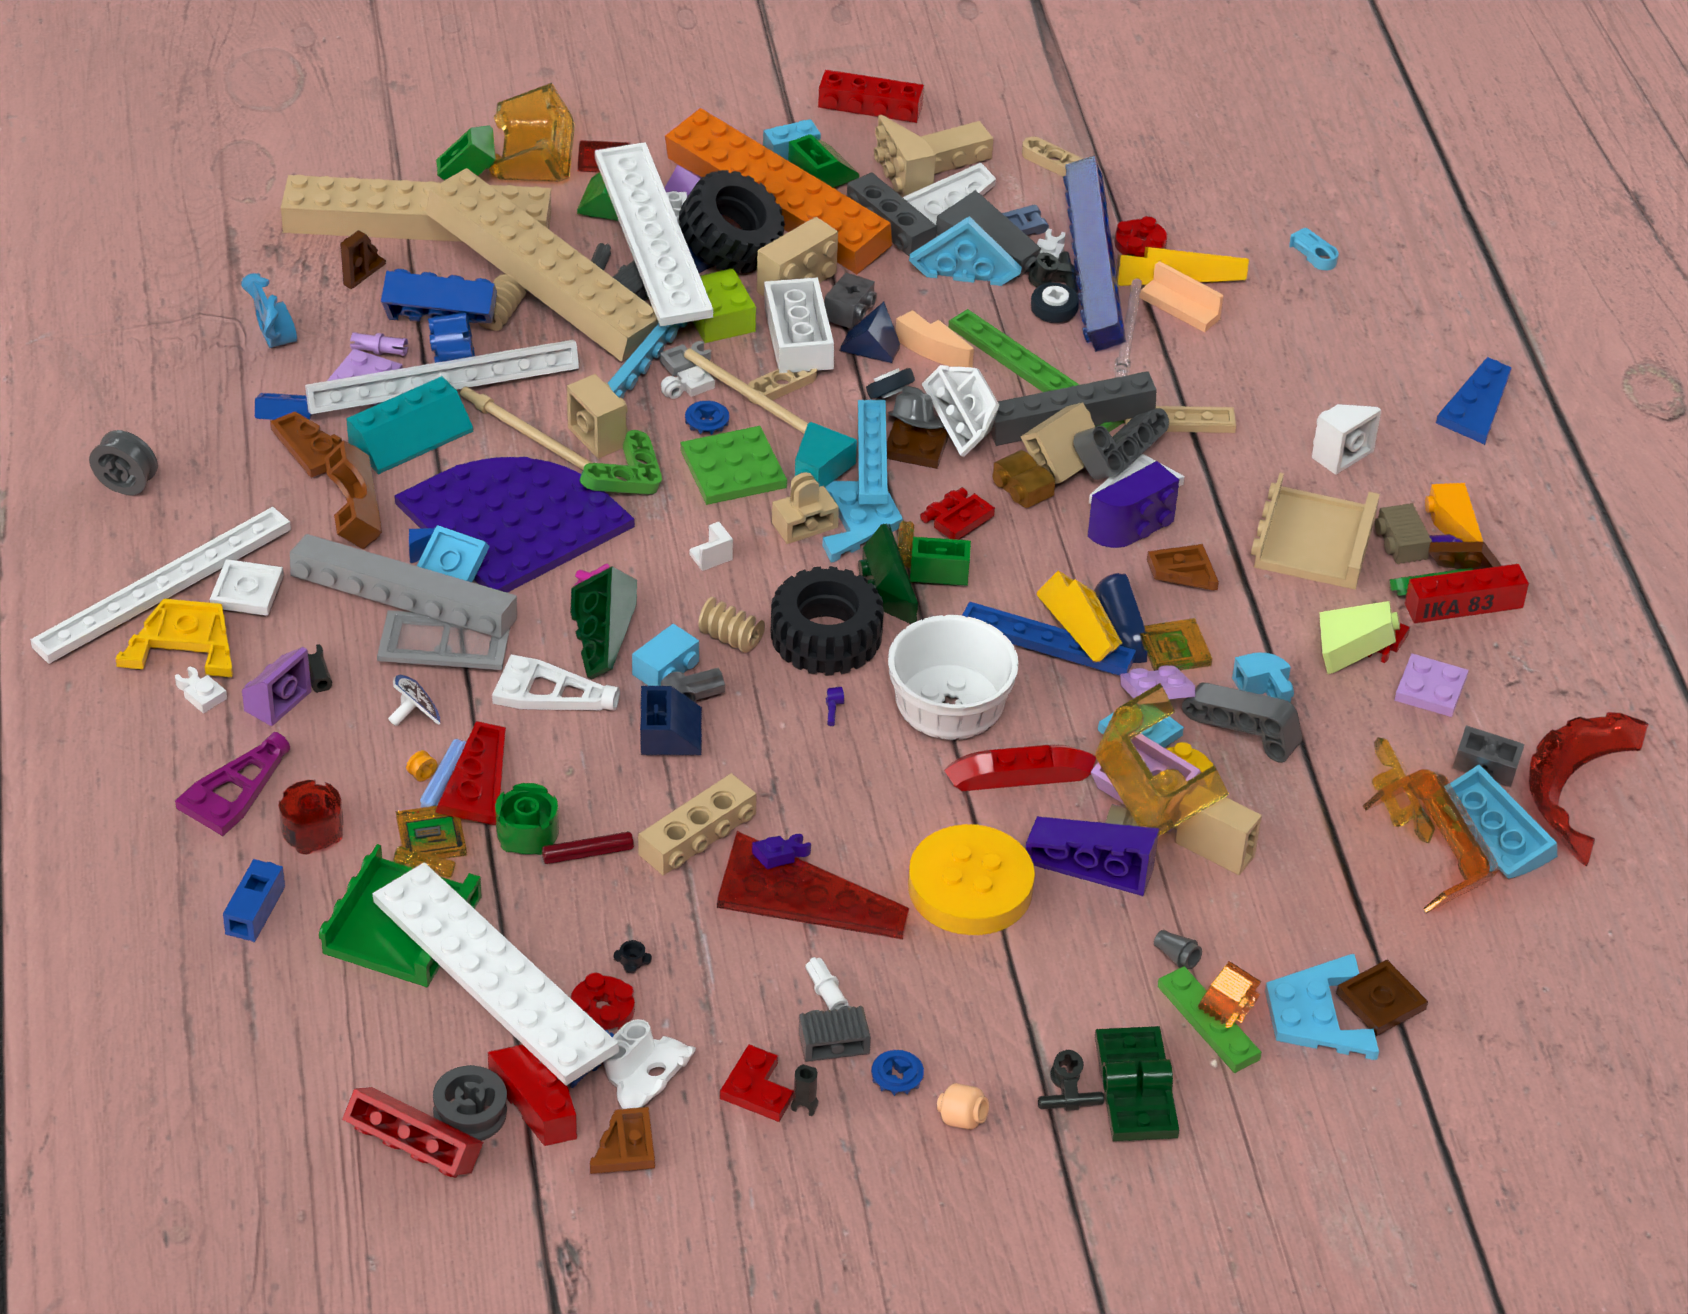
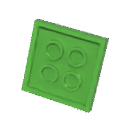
[680,426,787,505]

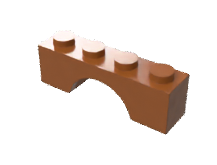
[325,440,382,549]

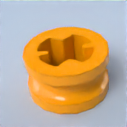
[406,750,437,782]

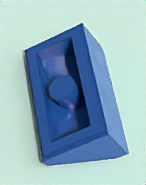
[254,393,312,420]

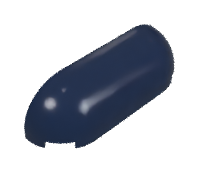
[1094,573,1147,663]

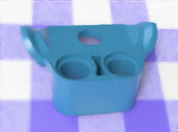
[241,273,297,348]

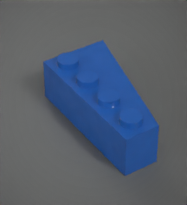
[381,269,497,323]

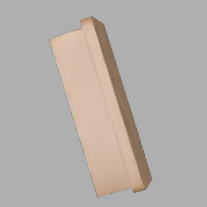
[1140,261,1223,333]

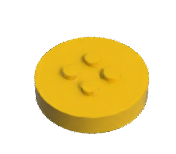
[908,824,1035,935]

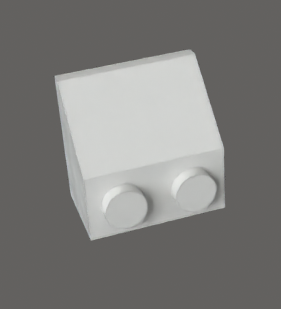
[1312,404,1381,475]

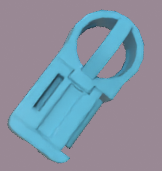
[1289,228,1339,270]

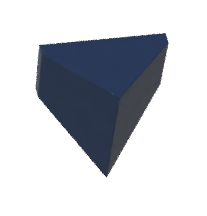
[840,301,900,363]

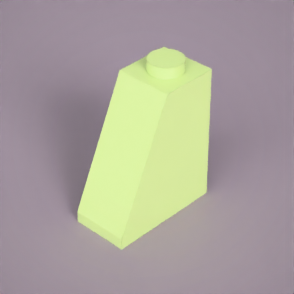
[1319,601,1400,674]

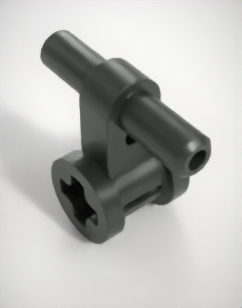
[1028,251,1078,293]
[1038,1050,1105,1111]

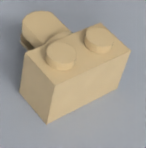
[772,472,839,544]

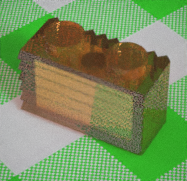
[1198,961,1261,1028]

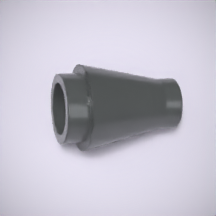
[1154,930,1202,969]

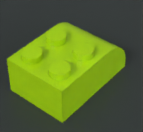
[692,269,756,343]

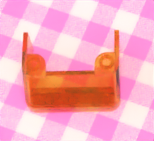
[1363,769,1498,913]

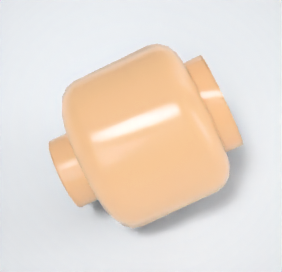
[937,1083,989,1130]

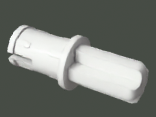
[806,957,849,1011]

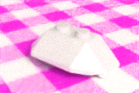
[922,365,1000,457]

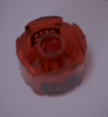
[278,780,344,855]

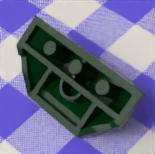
[858,524,918,624]

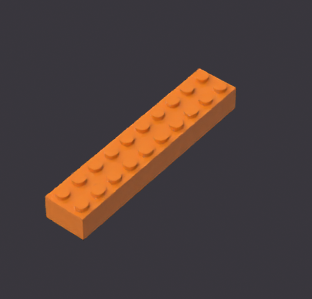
[665,108,892,274]

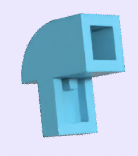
[1232,652,1294,703]

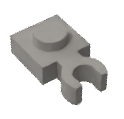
[660,341,711,377]

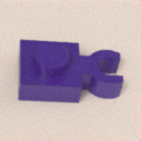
[752,834,811,869]

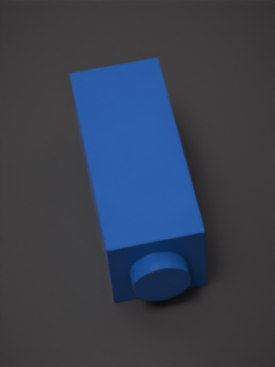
[223,859,285,942]

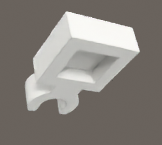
[1037,229,1065,263]
[175,666,227,714]

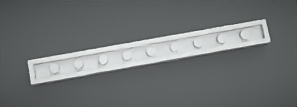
[305,340,579,414]
[30,507,291,664]

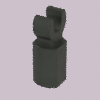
[308,644,332,693]
[791,1064,819,1116]

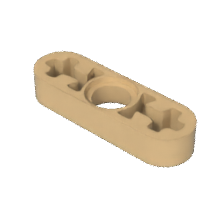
[1022,137,1088,181]
[748,368,817,404]

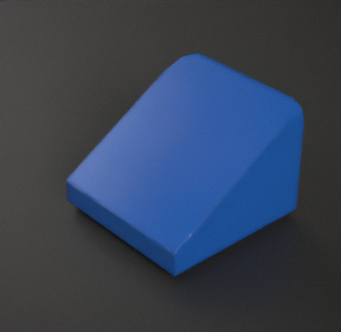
[409,528,435,563]

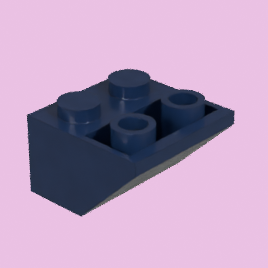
[640,686,702,755]

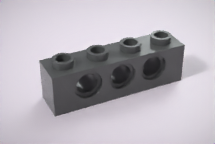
[847,172,937,257]

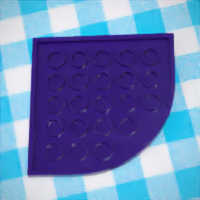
[394,457,635,593]

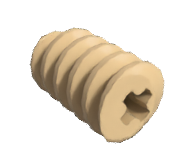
[479,274,527,331]
[698,597,765,653]

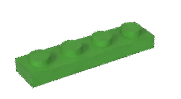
[1157,966,1262,1073]

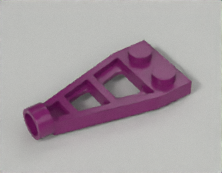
[175,732,290,836]

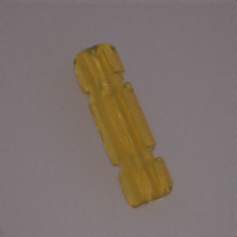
[898,520,914,568]
[393,846,455,878]

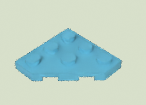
[909,216,1022,286]

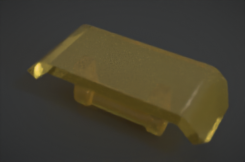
[1372,737,1435,843]

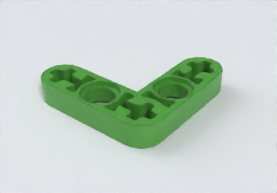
[580,430,662,494]

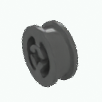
[89,430,158,495]
[433,1065,507,1141]

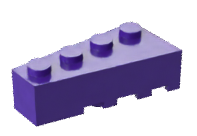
[1025,816,1159,896]

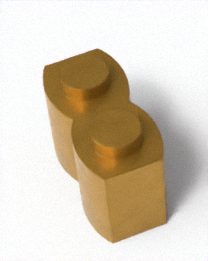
[992,450,1055,508]

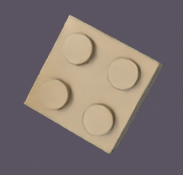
[567,374,628,459]

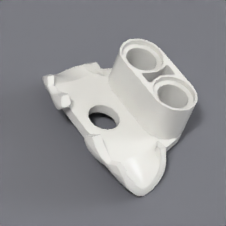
[603,1019,696,1109]

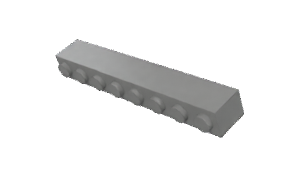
[290,534,517,638]

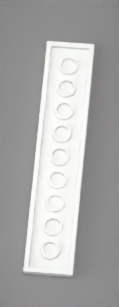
[595,142,713,327]
[372,862,619,1086]

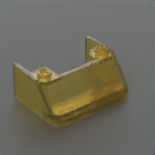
[1095,683,1229,836]

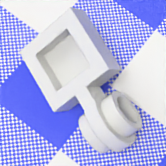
[661,366,715,399]

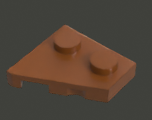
[1147,544,1219,591]
[590,1107,655,1174]

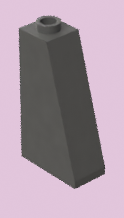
[936,190,1041,277]

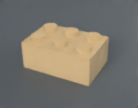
[757,217,838,297]

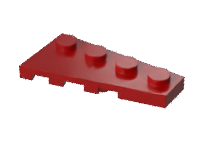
[435,721,506,825]

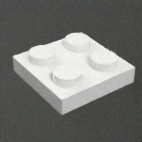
[210,559,284,616]

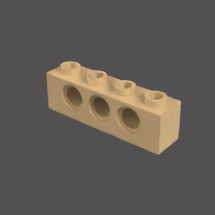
[638,773,756,876]

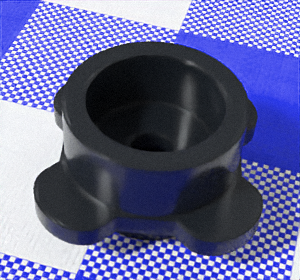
[613,940,652,973]

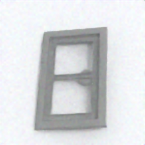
[377,610,510,670]

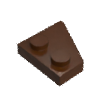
[340,230,386,289]
[1429,542,1502,570]

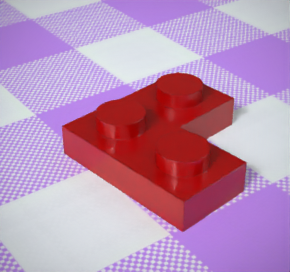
[720,1044,794,1122]

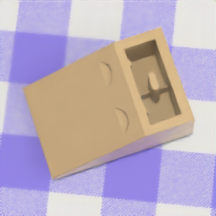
[874,115,936,197]

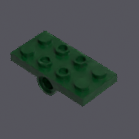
[1095,1026,1180,1142]

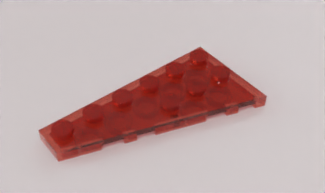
[717,831,909,940]

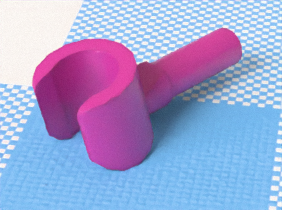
[575,564,609,585]

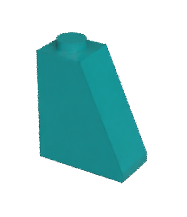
[795,422,857,487]

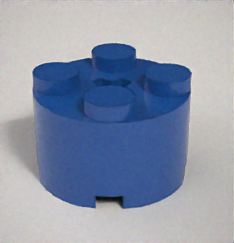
[428,313,475,363]

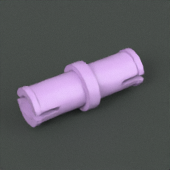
[350,332,408,356]

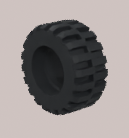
[679,170,785,273]
[771,566,884,676]

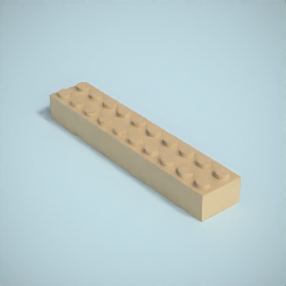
[426,168,659,362]
[281,175,552,242]

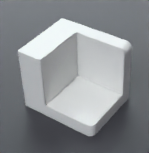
[689,522,733,571]

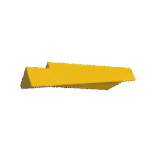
[1117,247,1249,286]
[1037,570,1122,662]

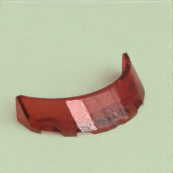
[1528,712,1649,866]

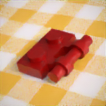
[920,487,995,540]

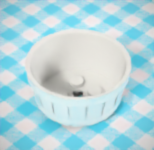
[888,615,1018,740]

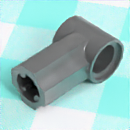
[661,668,725,702]

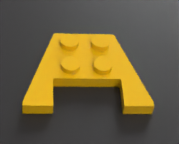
[115,599,233,677]

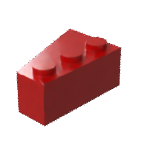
[488,1044,577,1146]

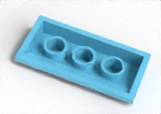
[1431,764,1558,879]

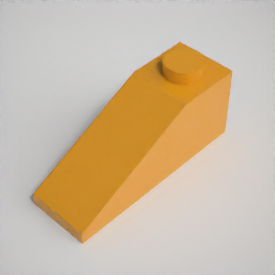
[1425,483,1483,542]

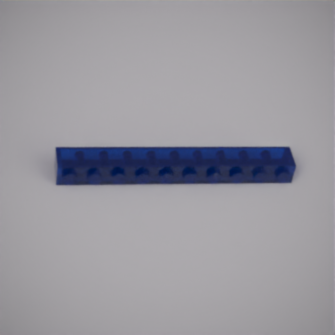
[1063,155,1126,352]

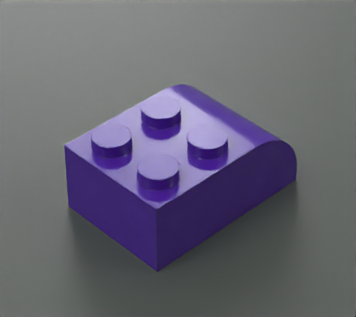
[1087,461,1180,548]

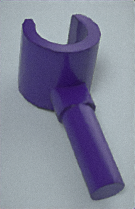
[826,687,844,726]

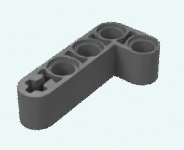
[1073,408,1169,480]
[1182,682,1302,763]

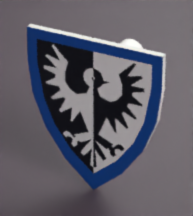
[388,675,440,726]

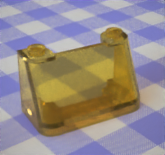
[489,83,575,182]

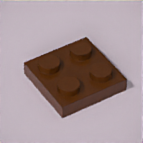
[887,417,949,469]
[1336,959,1428,1036]

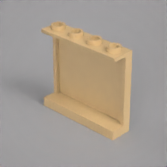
[1251,473,1380,590]

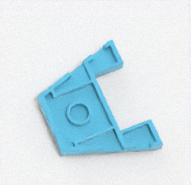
[822,481,903,563]
[1265,954,1379,1060]

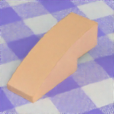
[895,310,974,368]

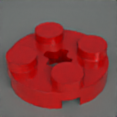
[1114,216,1168,257]
[570,972,635,1030]

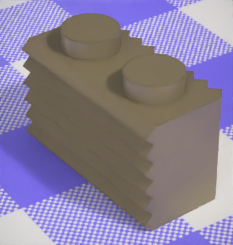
[1375,503,1432,564]

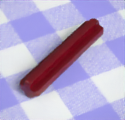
[542,831,634,864]

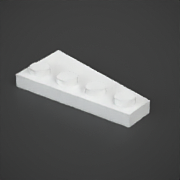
[903,163,996,225]

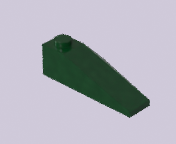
[570,566,637,680]

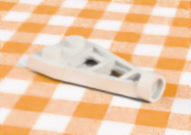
[492,654,620,711]

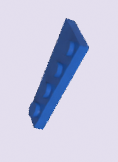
[1436,357,1512,445]

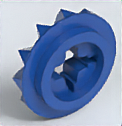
[685,401,729,435]
[871,1050,924,1096]

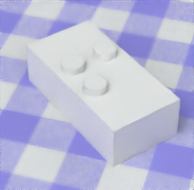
[764,277,834,373]

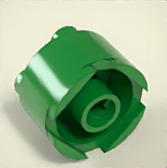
[495,783,559,855]

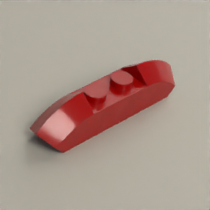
[944,745,1097,791]

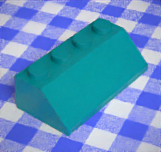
[347,376,474,475]

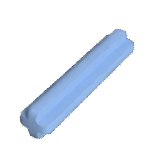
[420,739,466,811]

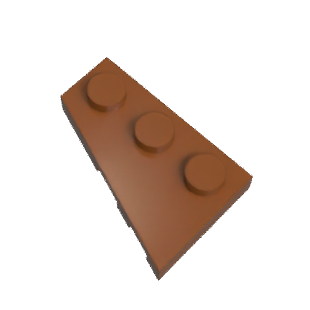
[270,411,361,478]

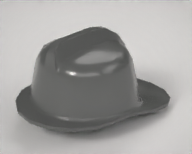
[888,386,944,429]

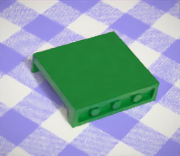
[319,844,482,988]

